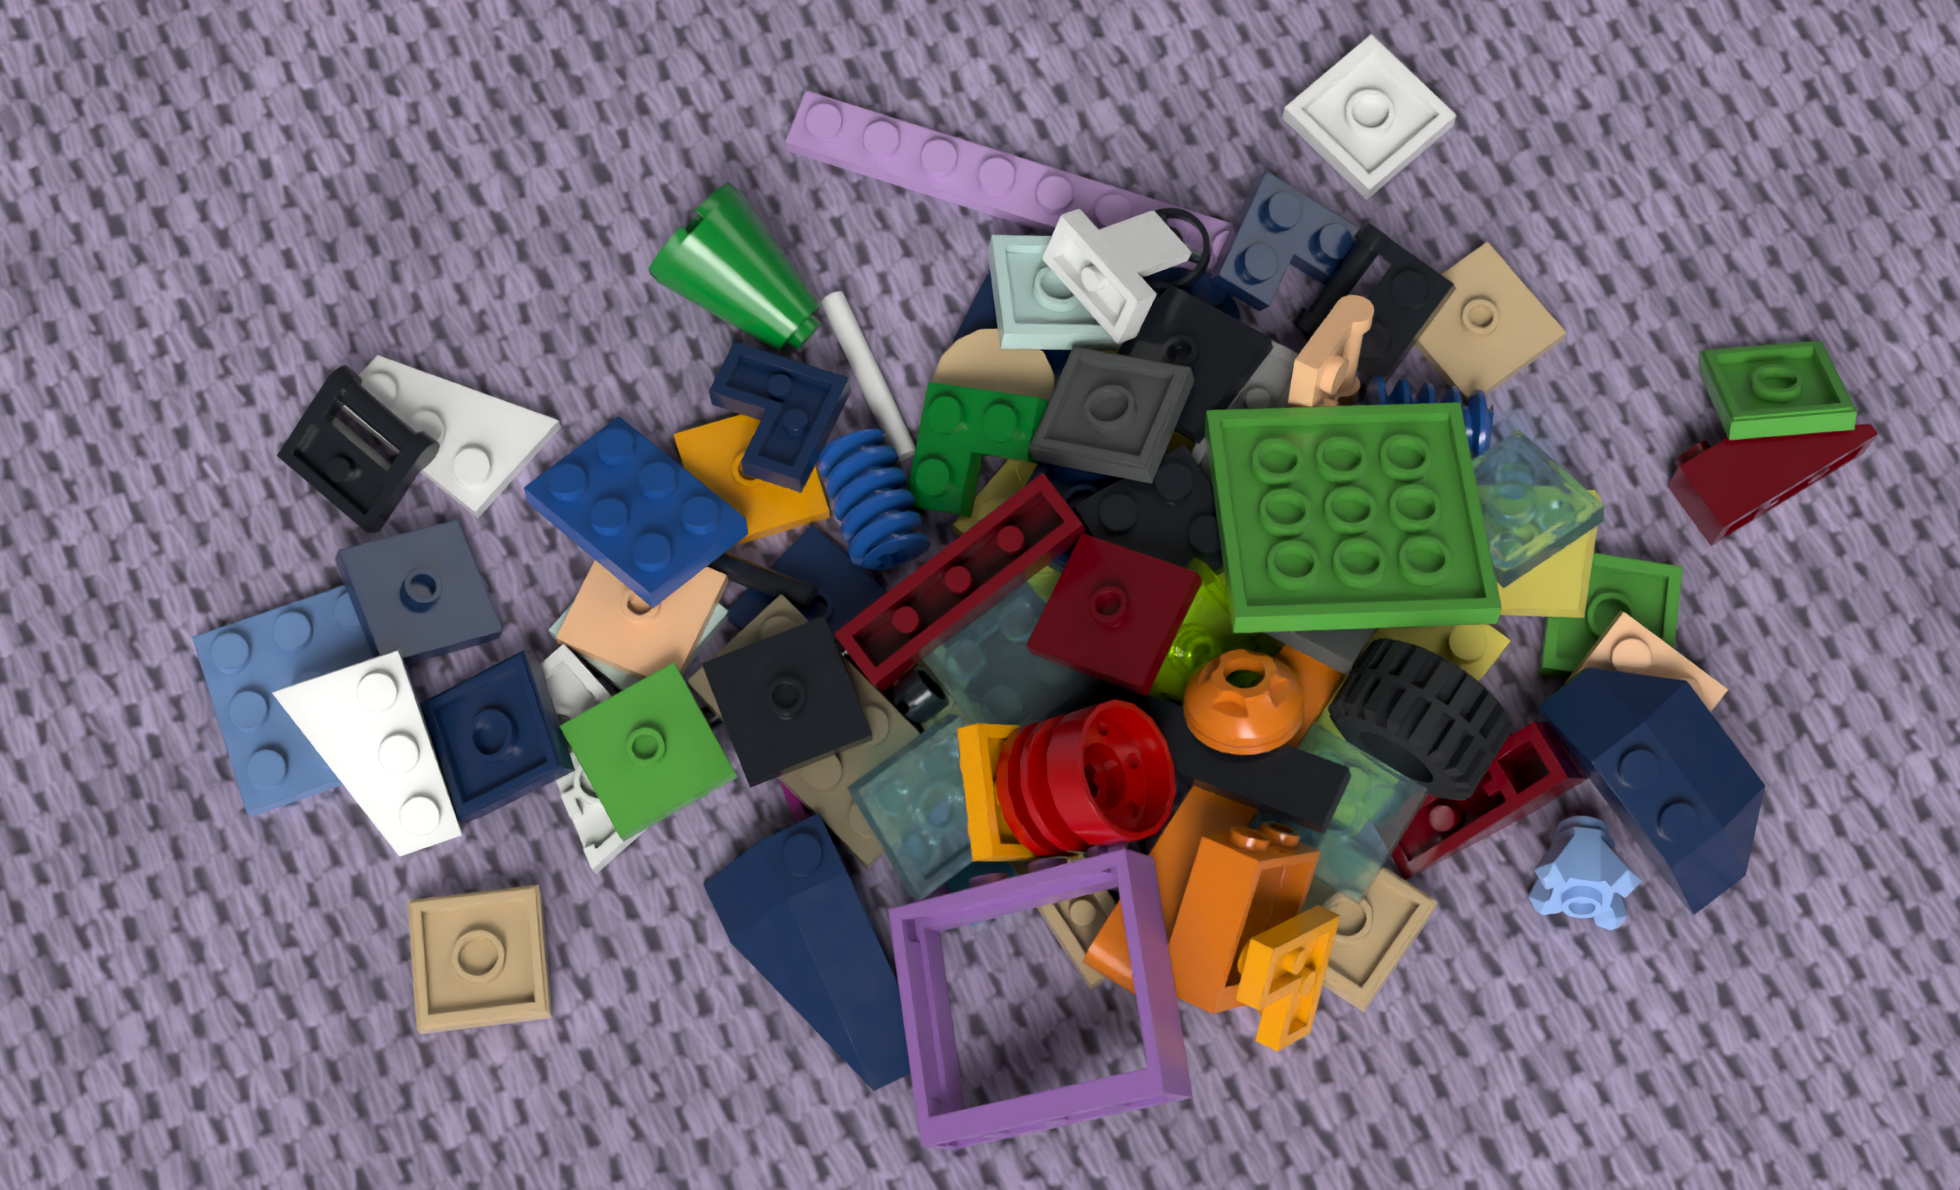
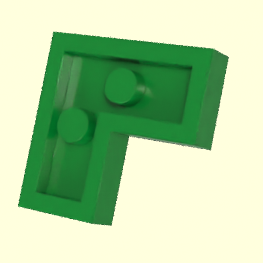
[908,382,1049,517]

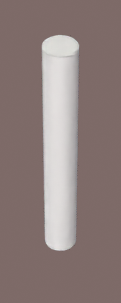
[821,291,916,463]

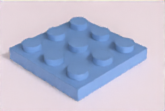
[192,585,436,817]

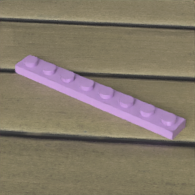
[785,91,1234,273]

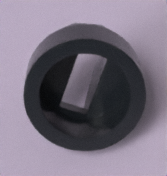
[892,665,950,724]

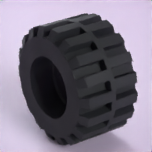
[1328,638,1513,801]

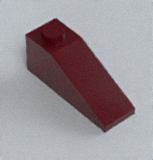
[1668,424,1878,546]
[1373,721,1588,880]

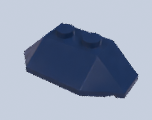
[1535,667,1765,915]

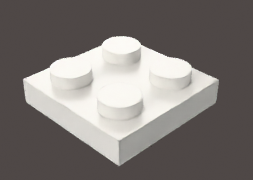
[1282,34,1456,200]

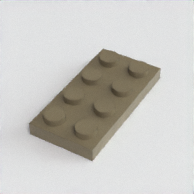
[687,594,962,870]

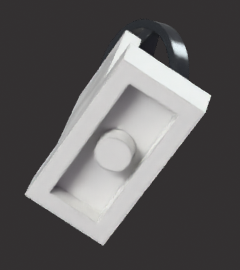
[1042,208,1212,344]

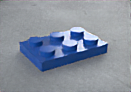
[524,416,748,608]

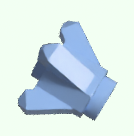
[1528,816,1642,930]

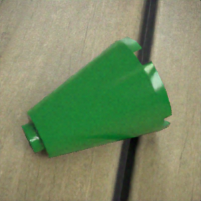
[648,182,822,351]

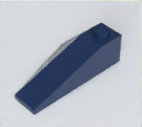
[703,813,911,1091]

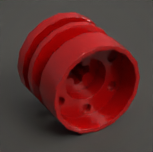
[996,699,1176,859]

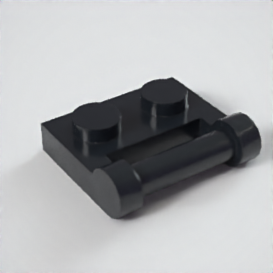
[1291,221,1456,384]
[277,365,440,533]

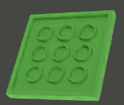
[1205,402,1502,633]

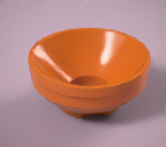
[1184,649,1305,755]

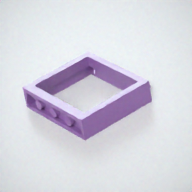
[888,843,1193,1150]

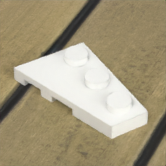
[341,355,561,518]
[540,643,646,874]
[272,649,463,857]

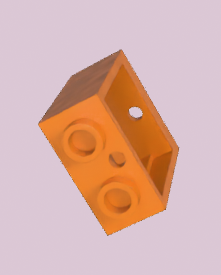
[1168,821,1321,1014]

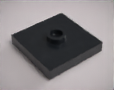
[1116,284,1274,444]
[702,616,873,788]

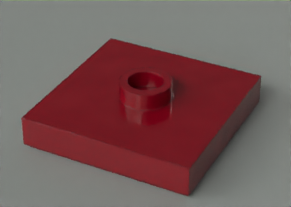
[1026,533,1202,696]

